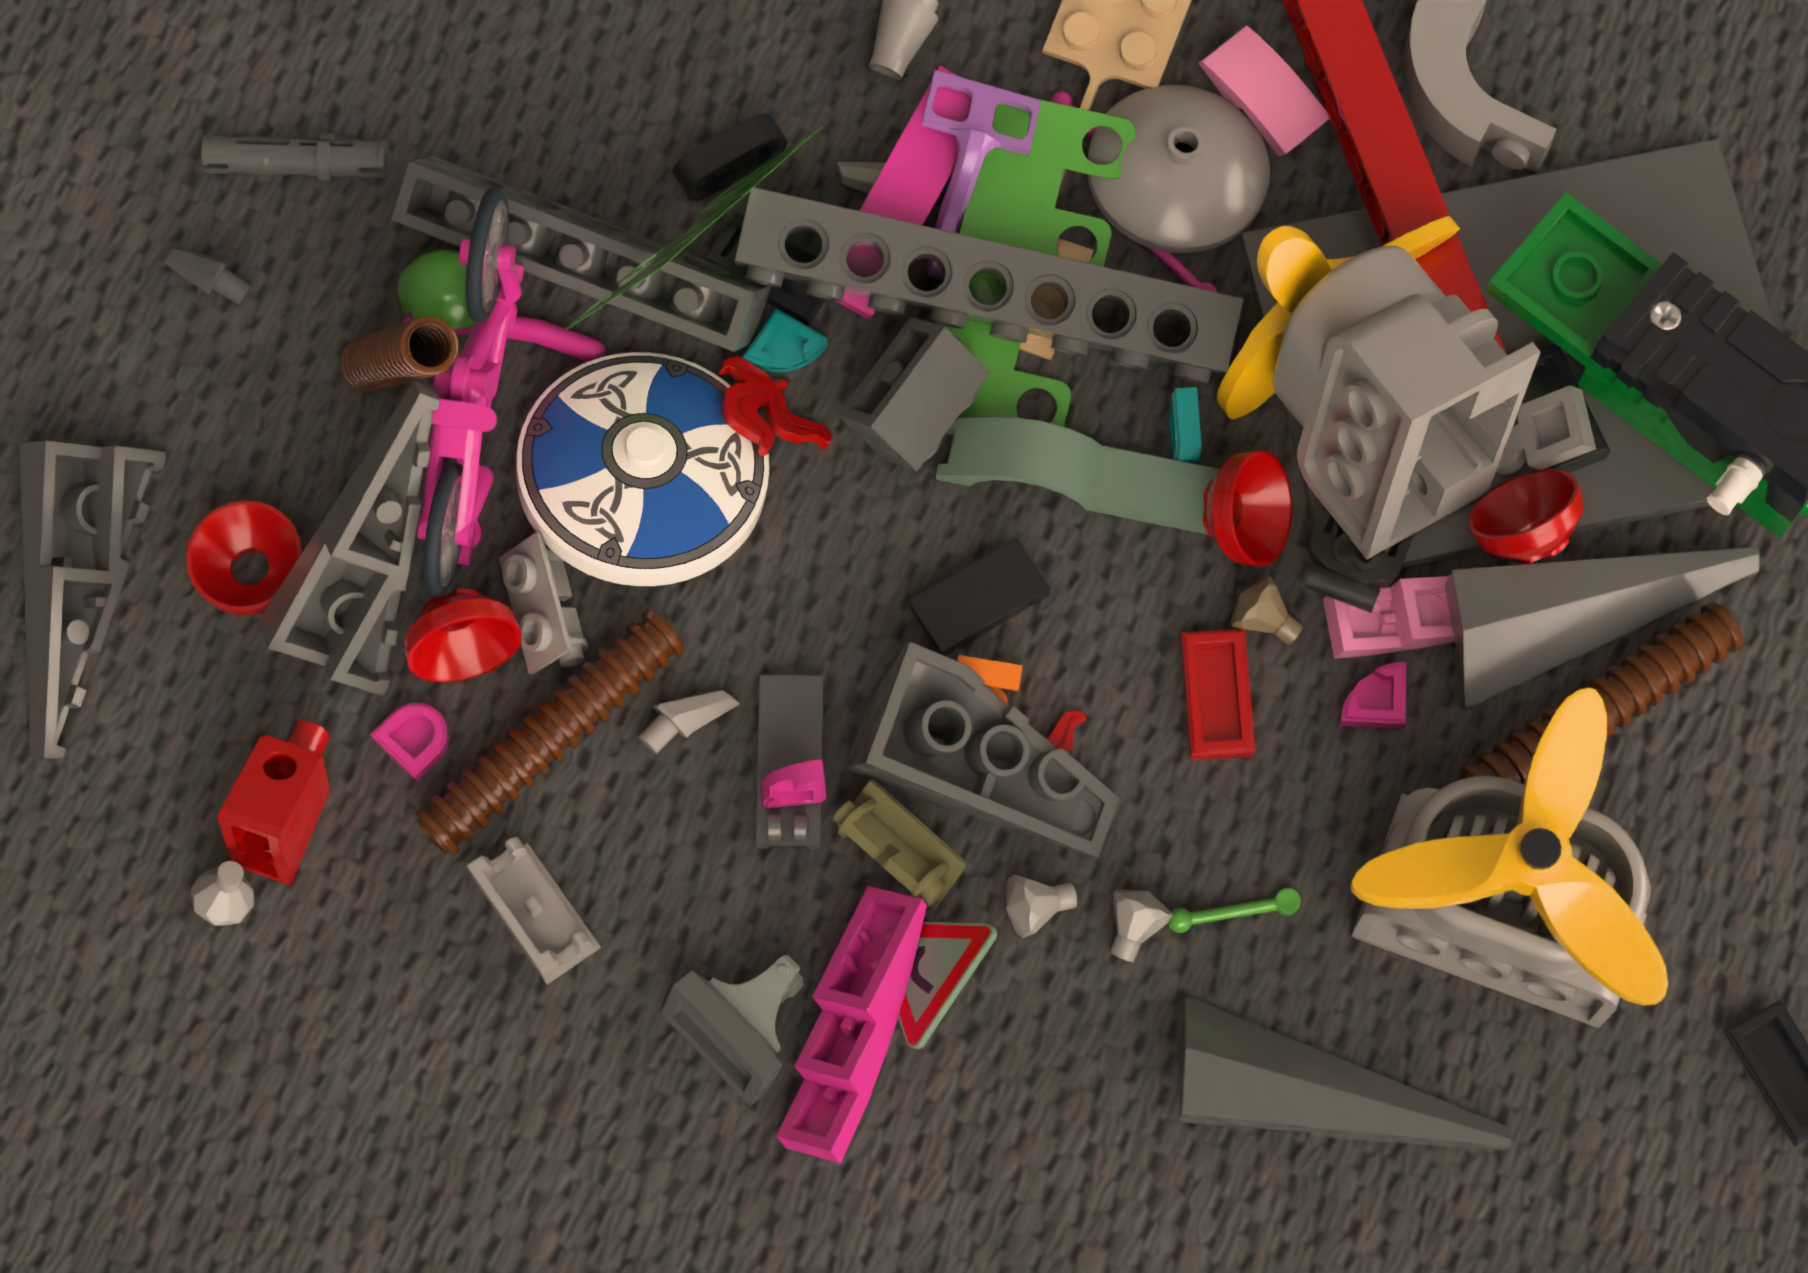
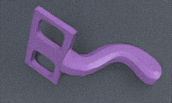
[921,70,1041,280]

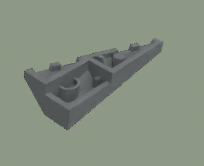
[19,440,166,759]
[1445,547,1759,710]

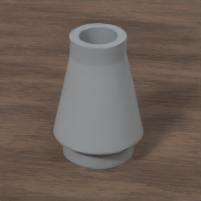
[868,0,939,80]

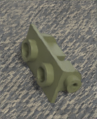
[833,779,968,911]

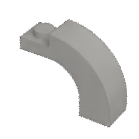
[1403,0,1557,173]

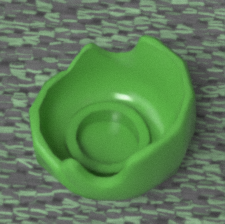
[397,249,486,330]

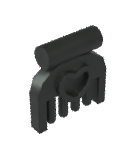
[1304,505,1414,613]

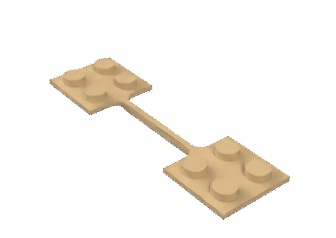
[1019,0,1192,361]

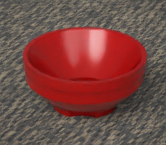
[1202,450,1293,567]
[1467,469,1585,564]
[186,501,303,616]
[404,589,522,683]

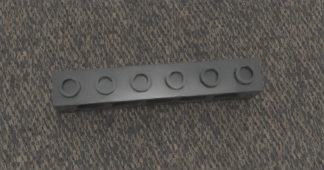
[391,156,771,352]

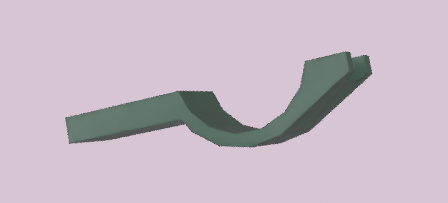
[936,417,1220,535]

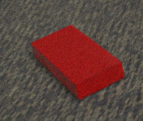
[1180,629,1256,760]

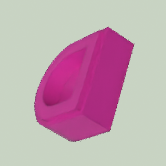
[370,703,450,782]

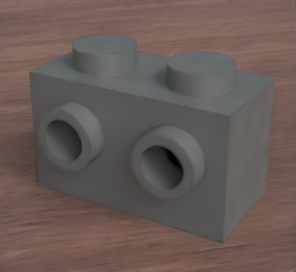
[837,317,990,471]

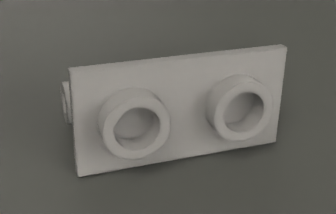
[499,532,588,675]

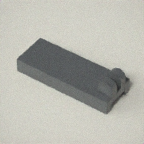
[756,675,824,849]

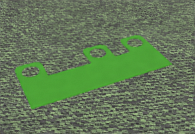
[937,98,1136,427]
[564,126,823,331]

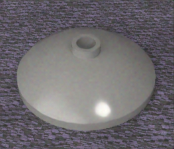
[1087,85,1270,253]

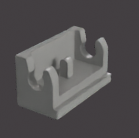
[467,837,601,985]

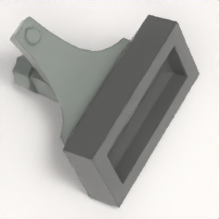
[661,955,804,1106]

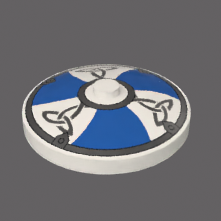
[516,352,769,586]

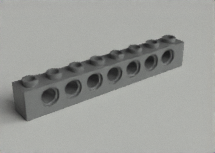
[735,187,1244,384]

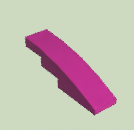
[836,66,971,320]
[776,886,927,1164]

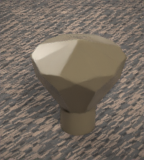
[1231,576,1303,645]

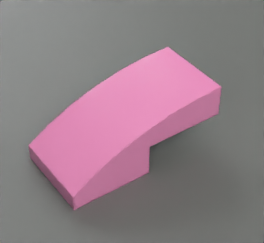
[1198,26,1329,157]
[1323,576,1455,659]

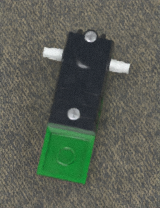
[1485,192,1808,538]

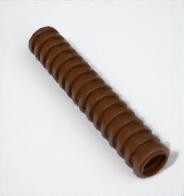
[340,316,458,392]
[1460,601,1743,784]
[415,610,685,856]

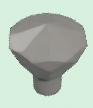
[191,861,254,926]
[1005,875,1077,938]
[1110,889,1173,962]

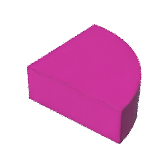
[1339,662,1406,729]
[760,759,826,809]

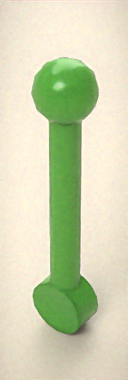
[1168,888,1301,933]

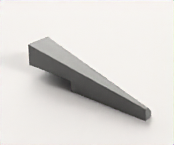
[258,381,440,696]
[1179,997,1511,1151]

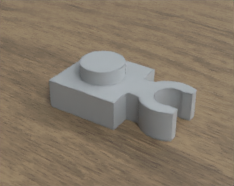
[1496,385,1596,475]

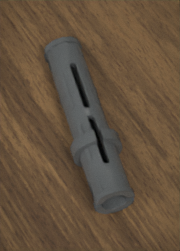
[201,133,391,182]

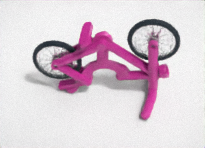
[403,187,606,598]

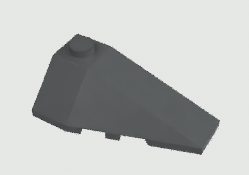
[845,642,1119,859]

